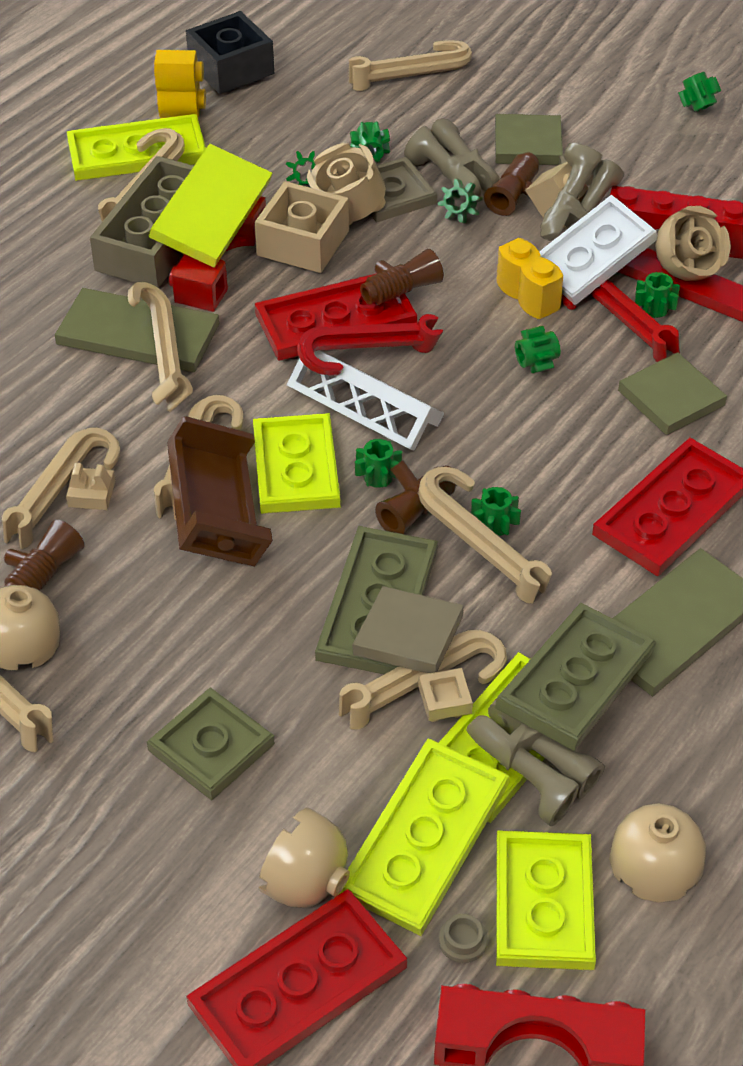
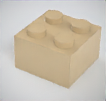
[255,181,349,273]

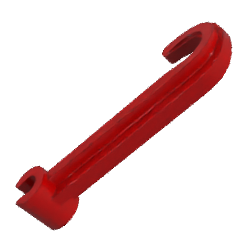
[561,279,680,362]
[297,314,443,375]

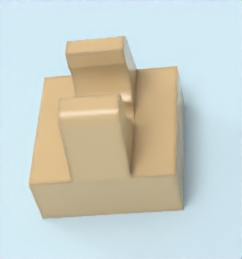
[66,463,115,510]
[418,668,473,722]

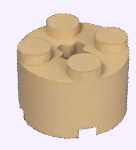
[307,143,386,225]

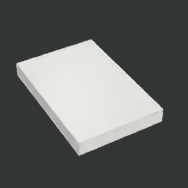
[539,195,658,305]

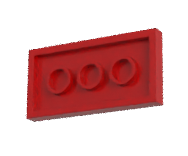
[255,273,417,361]
[592,437,743,577]
[186,889,407,1066]

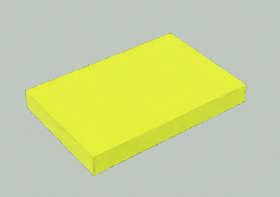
[253,413,341,514]
[496,830,596,970]

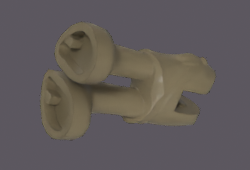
[404,118,500,196]
[540,143,624,241]
[466,699,605,827]

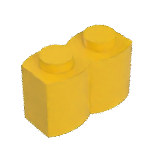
[154,50,206,119]
[496,238,563,319]

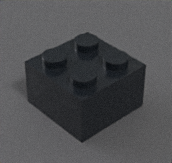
[186,11,275,94]

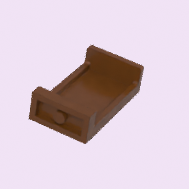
[167,416,273,567]

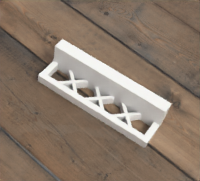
[287,350,444,451]

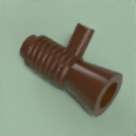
[484,152,539,216]
[360,249,444,305]
[375,460,457,534]
[4,520,84,591]

